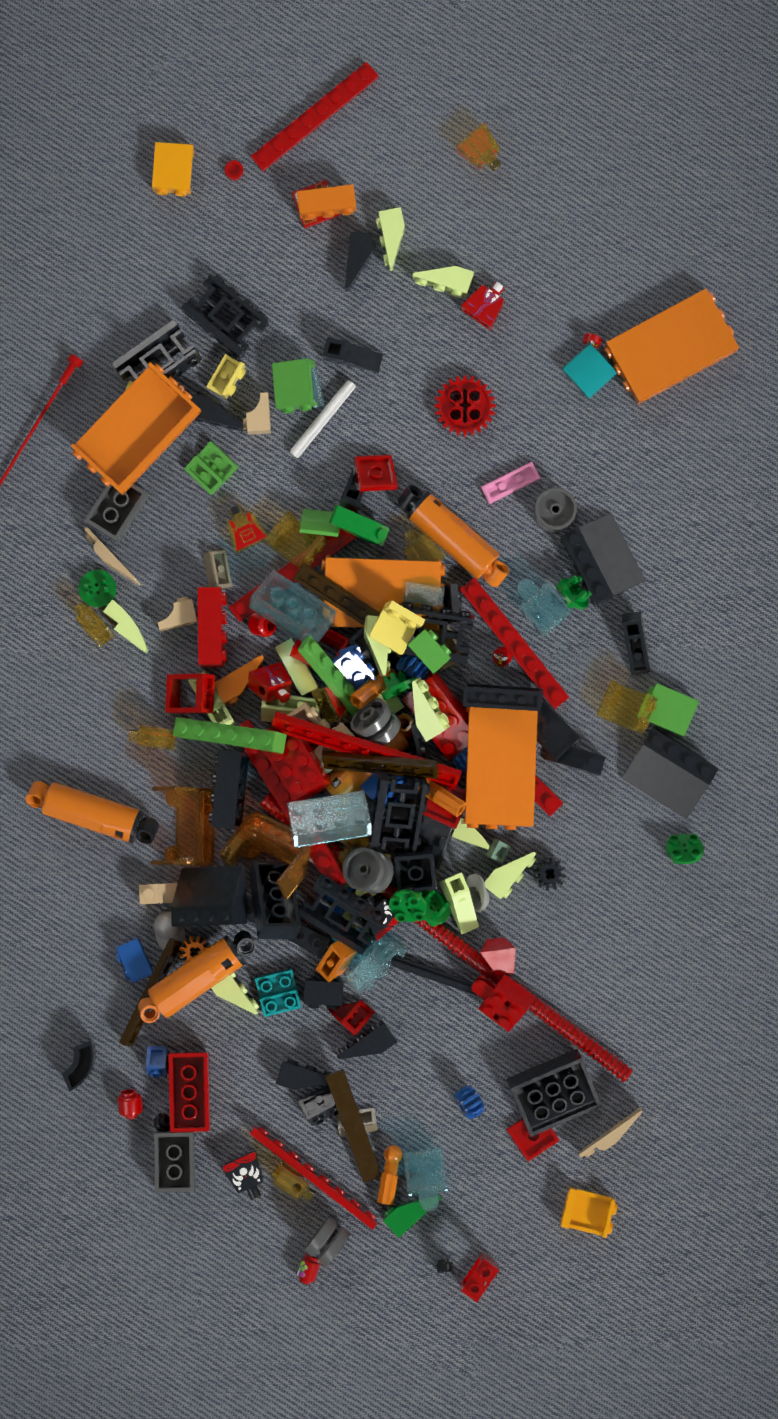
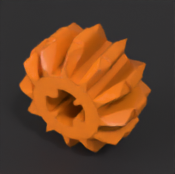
[179,936,211,964]

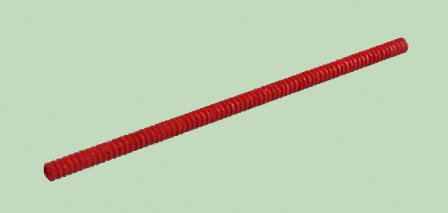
[260,793,633,1082]

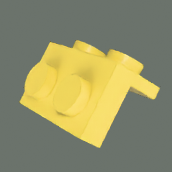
[206,354,246,399]

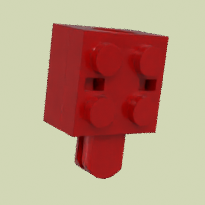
[472,974,535,1032]

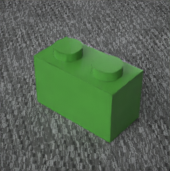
[408,628,451,674]

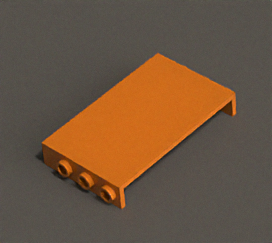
[604,288,739,405]
[71,362,201,496]
[320,555,445,630]
[461,707,538,830]

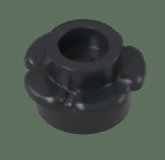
[153,1113,170,1132]
[434,1258,453,1273]

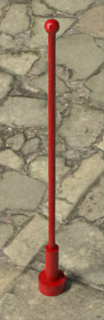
[0,354,84,486]

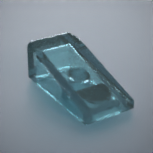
[404,581,445,607]

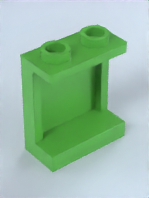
[272,358,318,414]
[639,683,699,737]

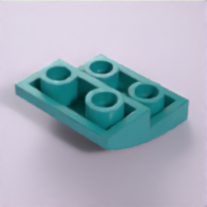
[562,344,617,399]
[255,968,302,1017]

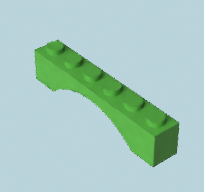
[173,717,287,754]

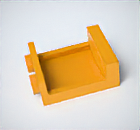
[152,142,194,197]
[560,1187,618,1238]

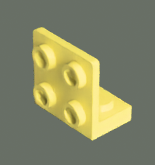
[369,601,425,655]

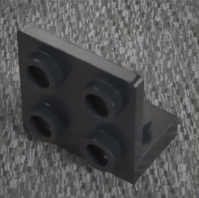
[404,720,428,759]

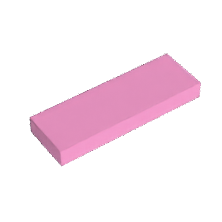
[481,462,541,504]

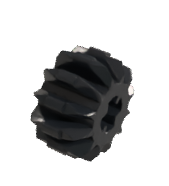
[533,858,566,890]

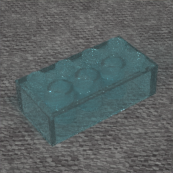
[249,570,337,643]
[287,790,371,848]

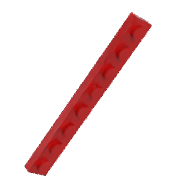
[250,62,379,172]
[229,528,358,623]
[459,577,570,709]
[250,1126,378,1230]

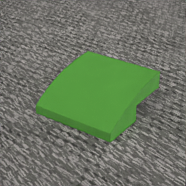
[184,441,240,495]
[300,509,339,537]

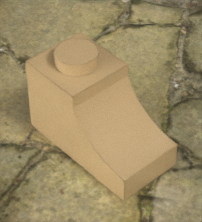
[243,392,271,435]
[158,597,198,631]
[139,883,178,904]

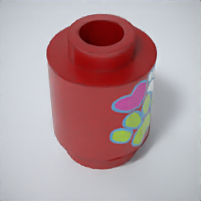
[296,1254,320,1285]

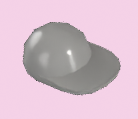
[466,874,490,912]
[153,911,186,950]

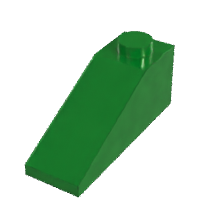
[329,505,389,546]
[383,1193,442,1238]

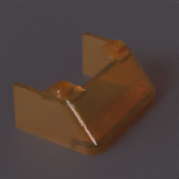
[151,786,214,865]
[219,812,312,899]

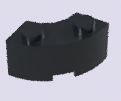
[62,1040,96,1092]

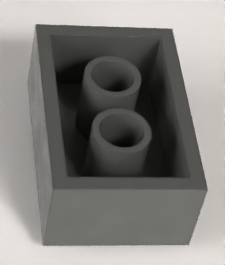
[84,484,149,544]
[154,1131,196,1192]

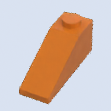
[214,655,265,706]

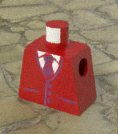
[461,282,505,331]
[248,662,292,703]

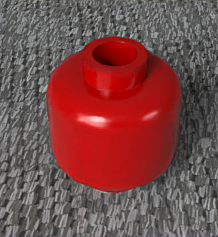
[248,611,277,637]
[117,1089,143,1119]

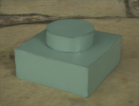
[486,838,511,864]

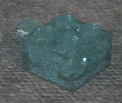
[517,579,574,638]
[344,939,401,995]
[403,1148,448,1212]

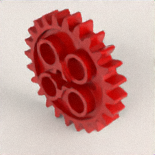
[434,375,496,438]

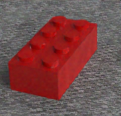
[198,587,227,668]
[402,672,469,760]
[264,728,332,804]
[168,1051,211,1132]

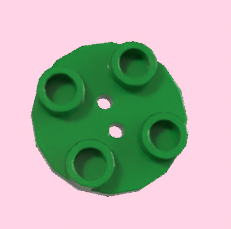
[79,570,117,608]
[555,575,592,610]
[381,671,416,700]
[665,834,704,864]
[389,890,427,922]
[422,890,450,927]

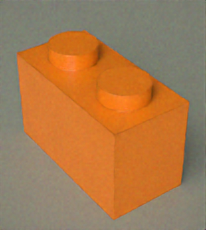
[316,940,357,982]

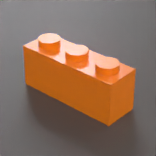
[297,184,357,220]

